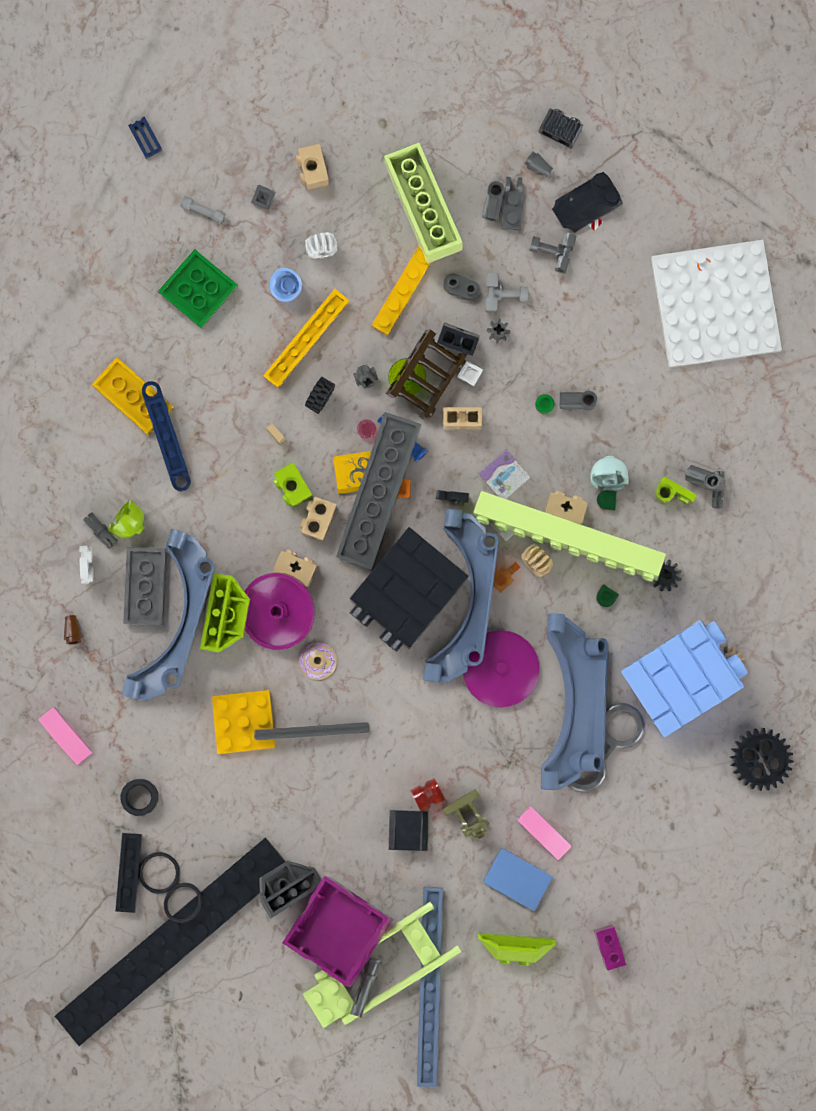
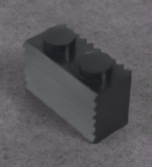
[538,108,583,149]

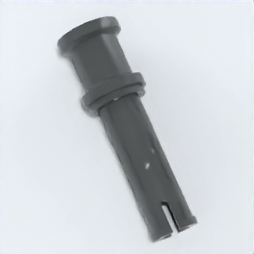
[350,957,383,1018]

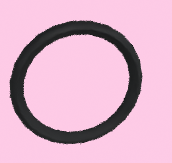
[139,852,180,894]
[164,883,202,923]

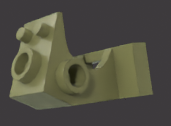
[442,789,489,841]

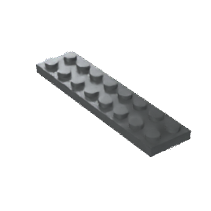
[336,412,422,570]

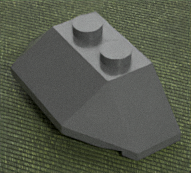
[259,861,321,919]

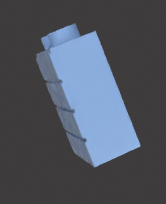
[621,619,749,737]

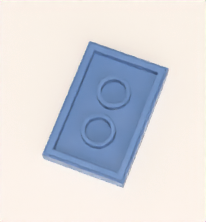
[483,848,553,911]

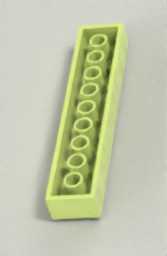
[473,491,666,582]

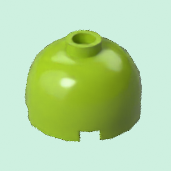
[108,500,145,539]

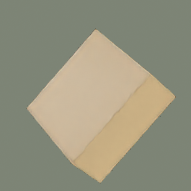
[266,423,286,445]

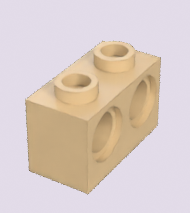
[300,497,337,542]

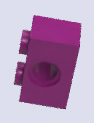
[593,925,626,971]

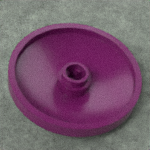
[245,572,315,650]
[463,630,539,707]

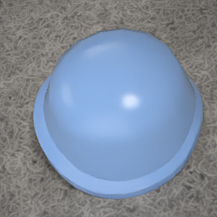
[270,268,302,302]

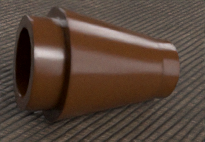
[64,615,83,645]

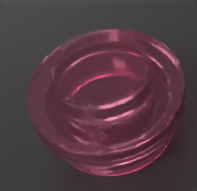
[357,419,376,439]

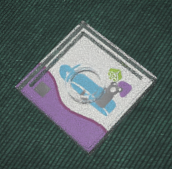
[478,449,532,499]

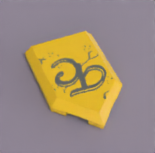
[333,451,371,494]

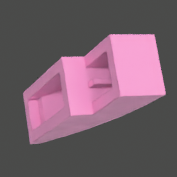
[38,707,93,765]
[517,806,572,860]

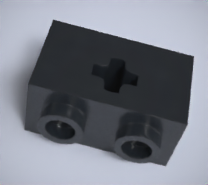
[437,322,480,356]

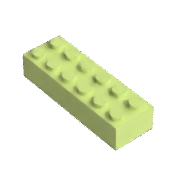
[384,143,462,264]

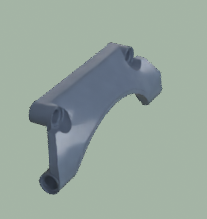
[423,509,499,683]
[121,529,216,701]
[541,613,609,790]

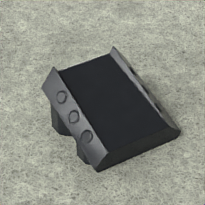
[388,810,428,851]

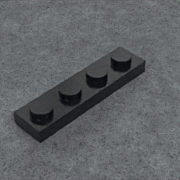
[115,833,143,913]

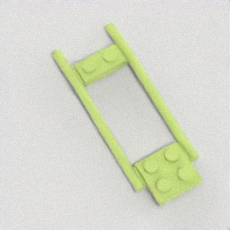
[303,902,461,1028]

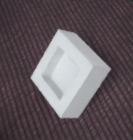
[457,360,483,387]

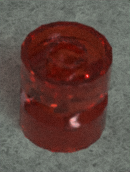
[410,778,445,812]

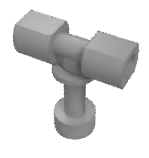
[485,273,528,313]

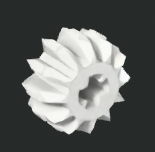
[305,232,337,259]

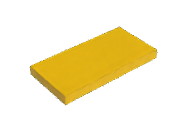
[91,357,174,435]

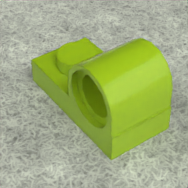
[654,476,697,504]

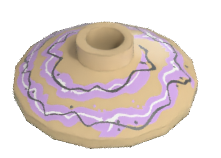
[299,642,337,680]

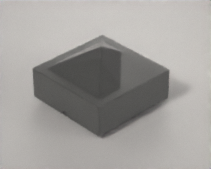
[251,184,276,210]

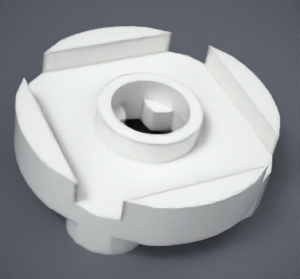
[79,545,93,584]

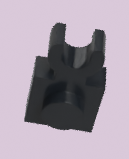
[436,490,469,506]

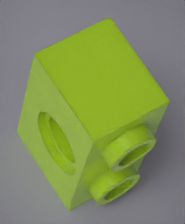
[273,462,313,508]

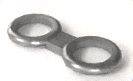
[568,703,645,793]

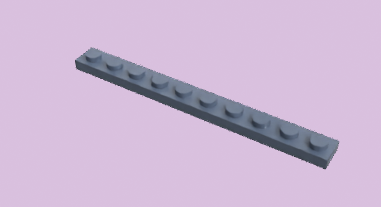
[417,887,443,1087]

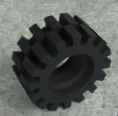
[305,377,335,414]

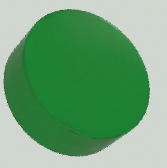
[535,394,554,414]

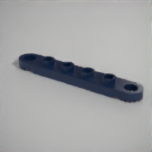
[142,381,191,492]

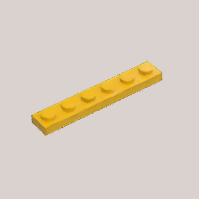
[371,246,432,336]
[263,289,350,389]

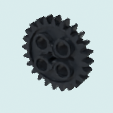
[729,728,794,791]

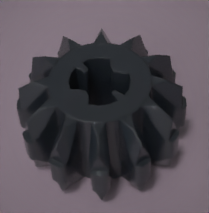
[653,559,682,592]

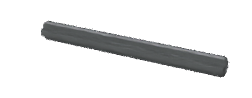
[254,722,369,740]

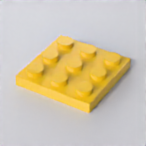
[212,690,276,754]

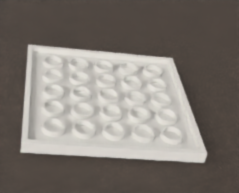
[651,240,782,368]

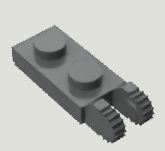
[502,177,523,230]

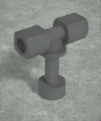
[529,233,577,274]

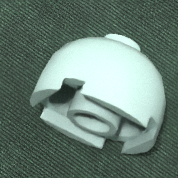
[590,456,629,491]

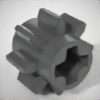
[486,319,510,344]
[353,364,378,389]

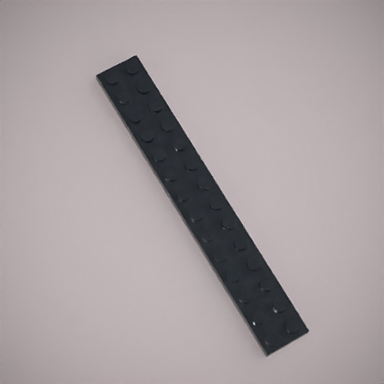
[55,837,286,1046]

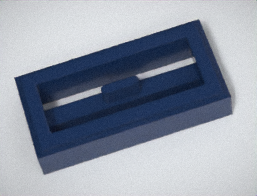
[128,116,163,159]

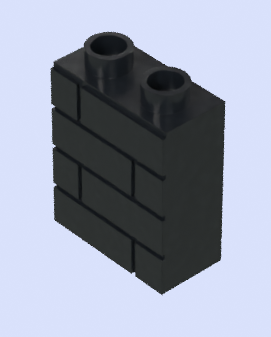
[349,527,469,652]

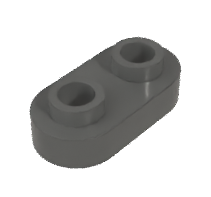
[443,274,480,301]

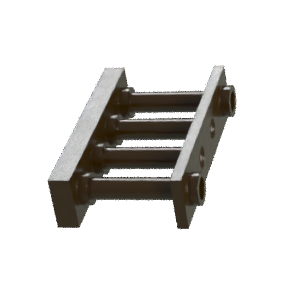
[385,329,467,419]

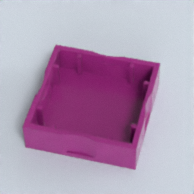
[282,876,393,987]

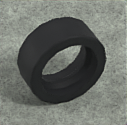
[120,779,159,816]

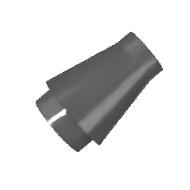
[524,151,553,177]

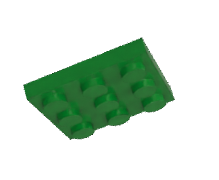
[158,249,238,329]

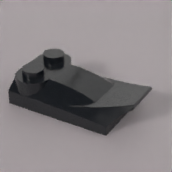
[552,172,623,233]

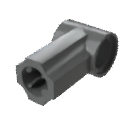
[482,181,505,221]
[560,391,597,411]
[685,465,726,492]

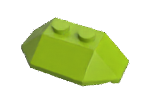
[200,573,250,653]
[477,932,557,966]

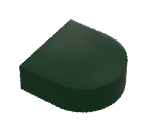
[596,490,617,511]
[596,584,619,607]

